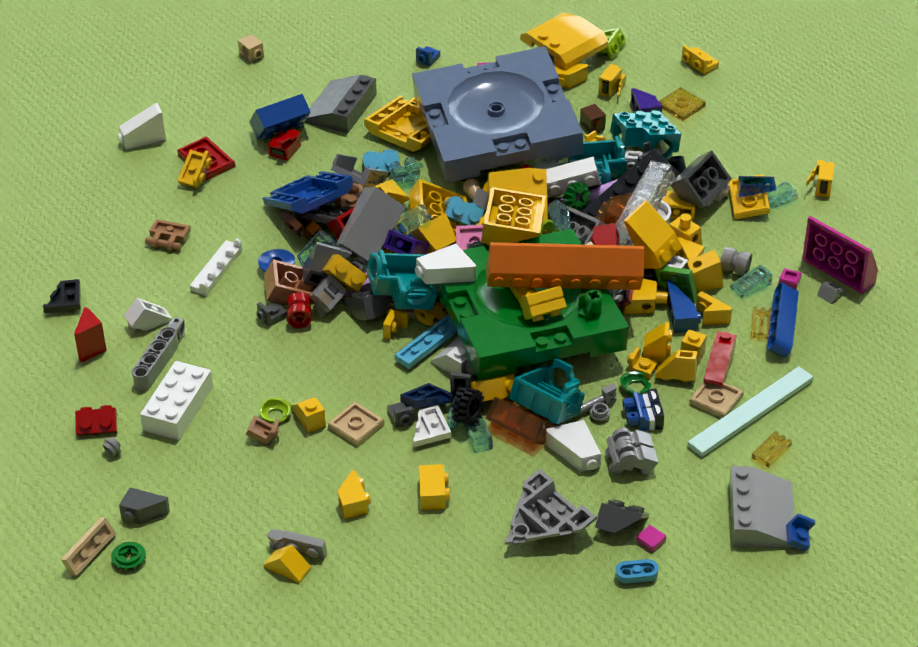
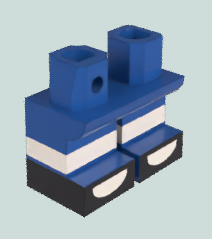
[622,388,664,431]

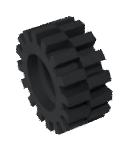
[451,387,484,426]

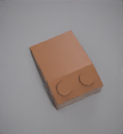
[264,259,317,305]

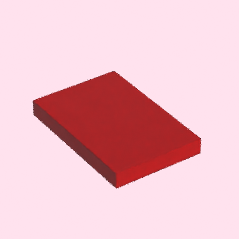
[177,136,236,180]

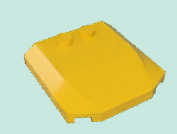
[520,13,608,70]
[364,96,432,152]

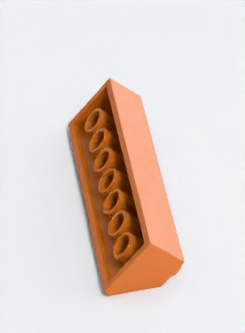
[485,242,644,290]

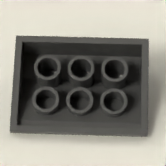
[305,75,377,133]

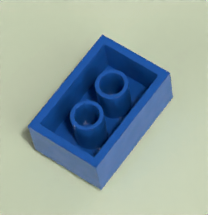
[249,94,311,140]

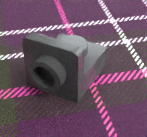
[256,301,287,327]
[387,402,414,428]

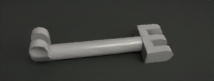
[559,384,617,424]

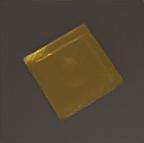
[658,87,706,121]

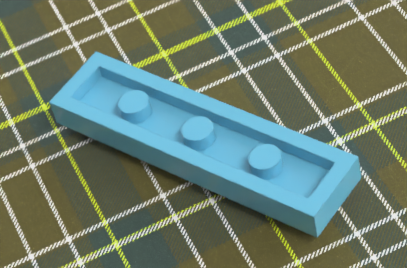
[395,315,457,369]

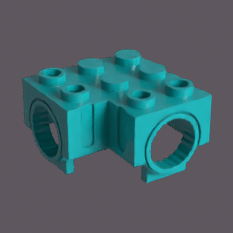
[610,110,682,160]
[568,136,626,190]
[366,250,438,310]
[509,358,585,424]

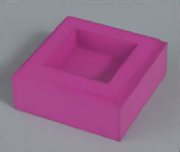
[778,268,802,289]
[636,525,666,552]

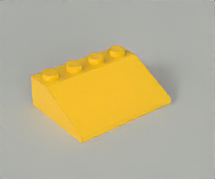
[488,168,548,235]
[409,179,467,237]
[481,187,546,246]

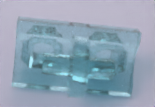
[389,157,423,187]

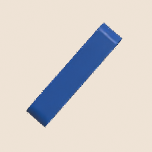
[767,282,799,358]

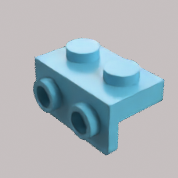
[362,149,400,174]
[445,196,484,226]

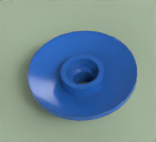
[258,249,295,272]

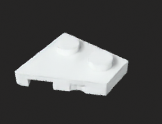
[413,405,451,447]

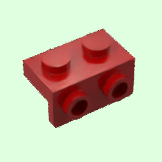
[75,405,118,436]

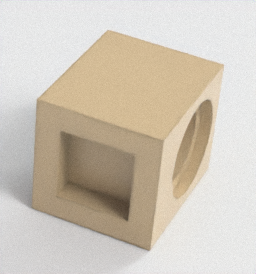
[238,34,264,63]

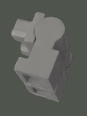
[605,427,659,476]

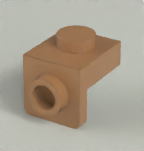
[246,416,280,445]

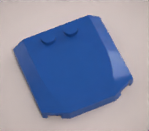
[262,171,353,214]

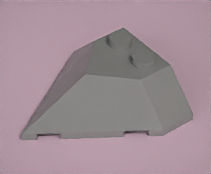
[505,469,597,545]

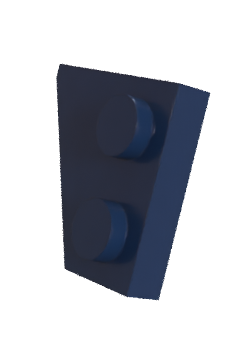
[400,383,456,408]

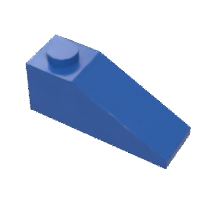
[666,280,701,333]

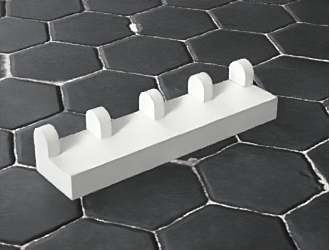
[190,238,243,296]

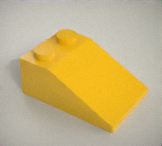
[624,201,682,269]

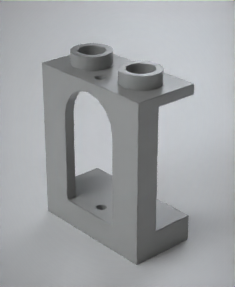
[331,154,389,187]

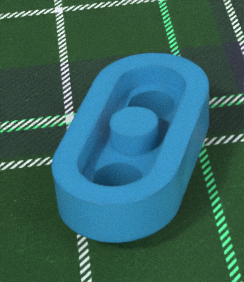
[615,559,659,584]

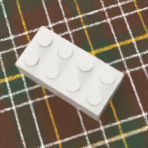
[140,361,213,440]

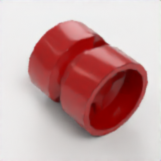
[287,292,312,328]

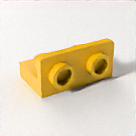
[681,45,719,74]

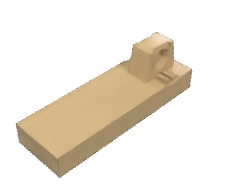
[61,517,116,576]

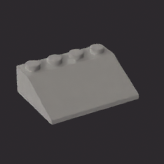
[729,466,795,548]

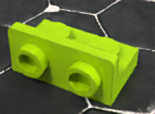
[597,28,626,59]

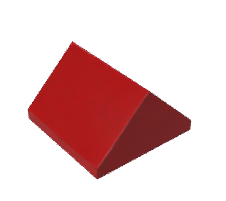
[74,307,107,362]

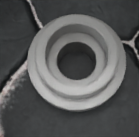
[590,403,610,421]
[102,437,121,456]

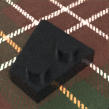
[43,279,81,313]

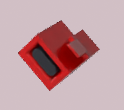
[268,129,301,161]

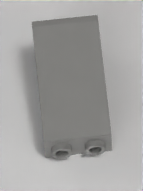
[336,187,406,265]

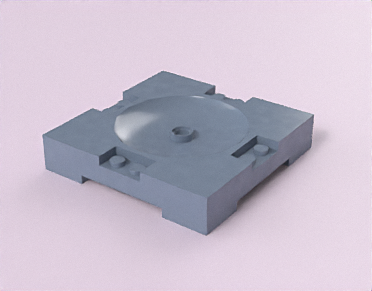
[412,46,584,183]

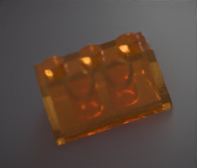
[485,397,560,447]

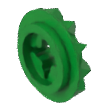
[564,182,591,211]
[111,542,146,571]

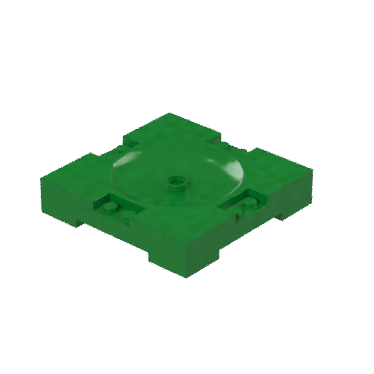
[435,229,629,381]

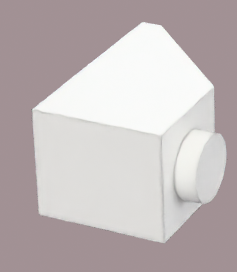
[124,298,172,331]

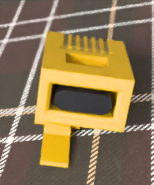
[598,64,626,100]
[806,160,835,197]

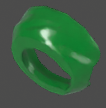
[620,371,652,397]

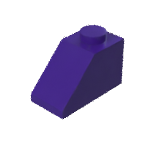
[630,88,662,113]
[383,229,430,255]

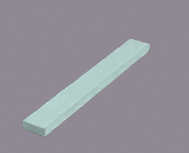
[687,366,813,457]

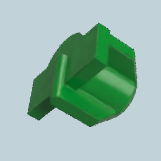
[578,290,603,320]

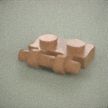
[145,219,191,251]

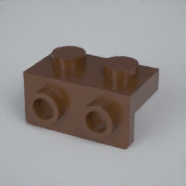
[281,210,322,242]

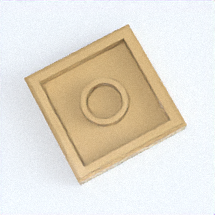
[689,382,744,419]
[328,402,385,447]

